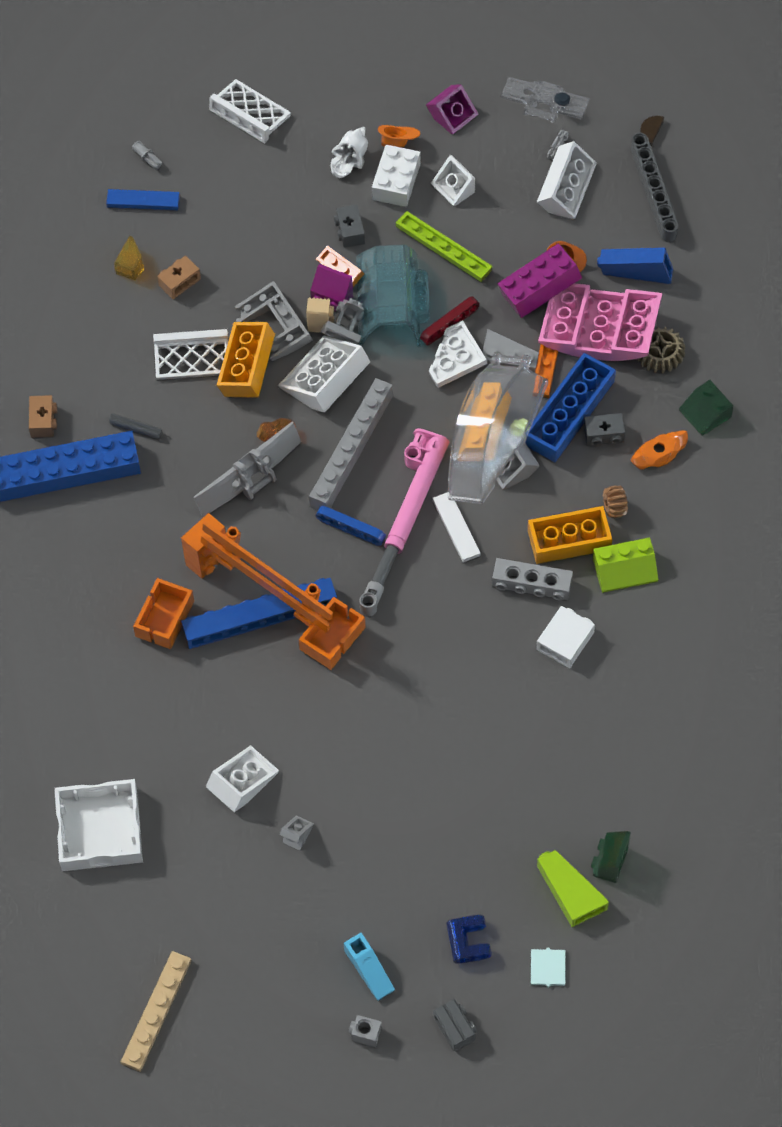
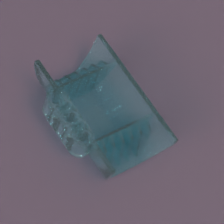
[356,245,430,347]

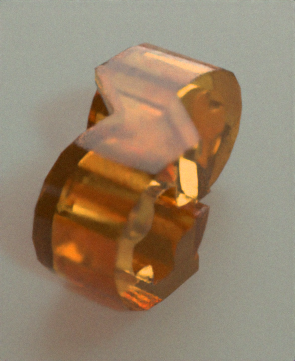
[257,418,296,442]

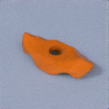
[631,430,688,470]

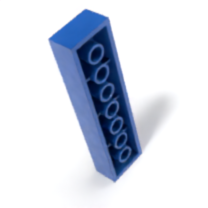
[0,431,141,502]

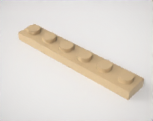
[121,951,191,1072]

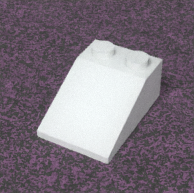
[206,745,279,812]

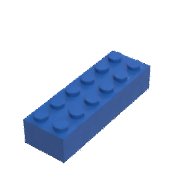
[524,353,616,463]

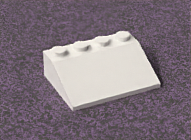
[278,335,370,413]

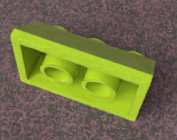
[593,537,658,593]

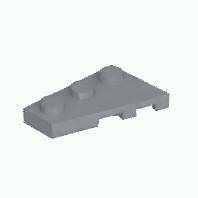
[482,329,539,372]

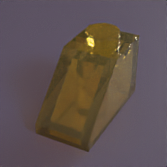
[114,236,144,281]

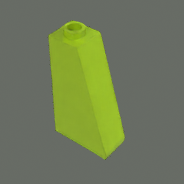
[537,850,609,927]

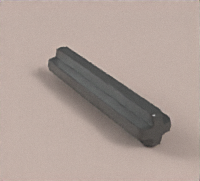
[109,414,162,439]

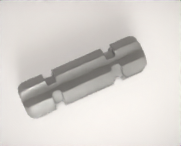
[547,130,569,161]

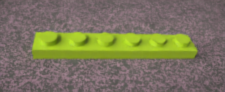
[396,211,493,282]

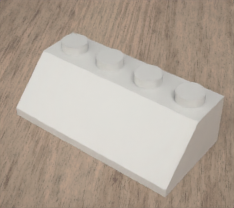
[537,141,597,219]

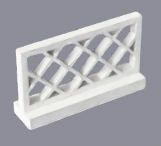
[209,79,291,143]
[153,329,229,380]

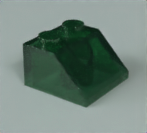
[679,380,733,436]
[591,831,631,883]

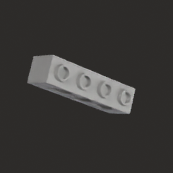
[492,558,573,600]

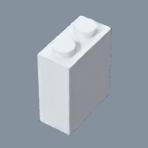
[536,606,595,668]

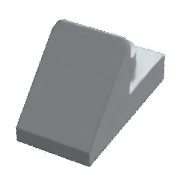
[280,816,314,850]

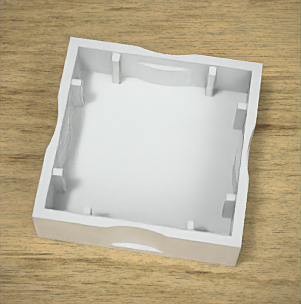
[55,779,143,871]

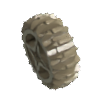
[637,326,685,374]

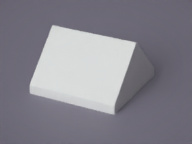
[431,155,475,206]

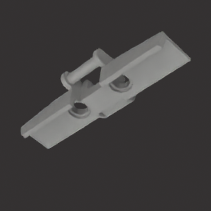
[194,422,302,517]

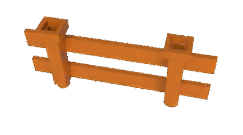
[201,521,333,632]

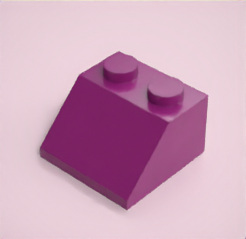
[426,84,478,134]
[310,264,353,311]

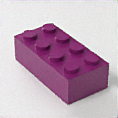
[497,243,582,318]

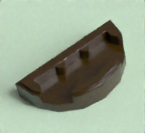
[640,115,664,146]

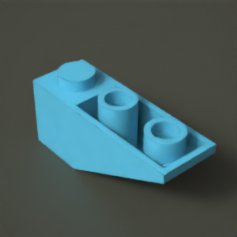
[344,933,395,1001]

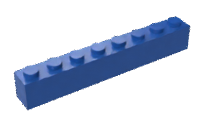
[181,578,337,649]

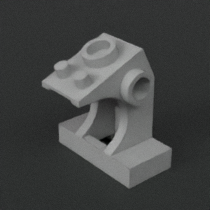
[321,298,364,344]

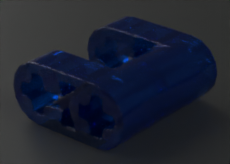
[446,915,492,964]

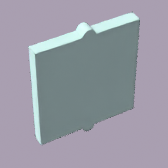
[531,948,565,987]

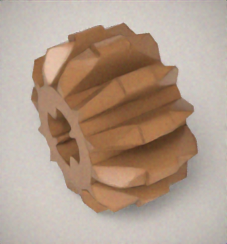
[603,485,628,518]

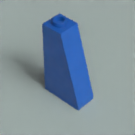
[597,248,673,284]

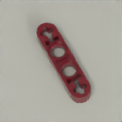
[420,296,480,346]

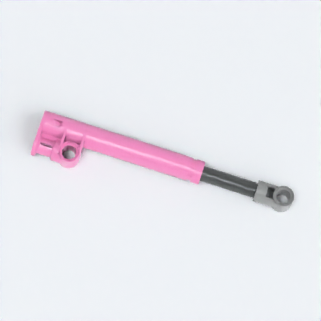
[359,428,449,617]

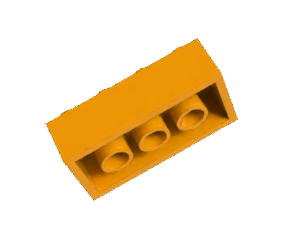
[217,322,275,397]
[528,506,612,564]

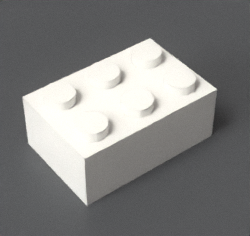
[372,145,420,207]

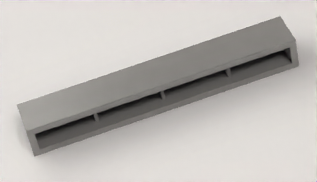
[309,378,393,510]

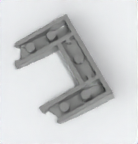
[235,281,313,361]

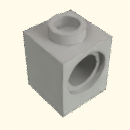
[349,1015,382,1048]

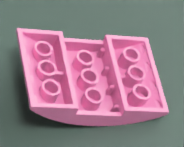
[538,283,662,361]

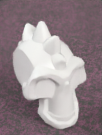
[330,127,368,178]

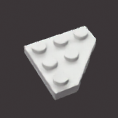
[429,321,488,388]

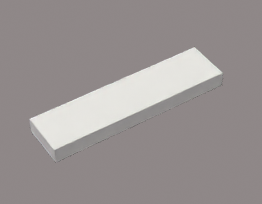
[433,492,481,563]

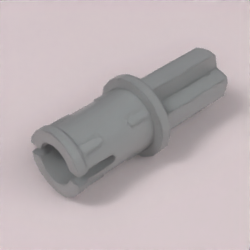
[132,141,162,169]

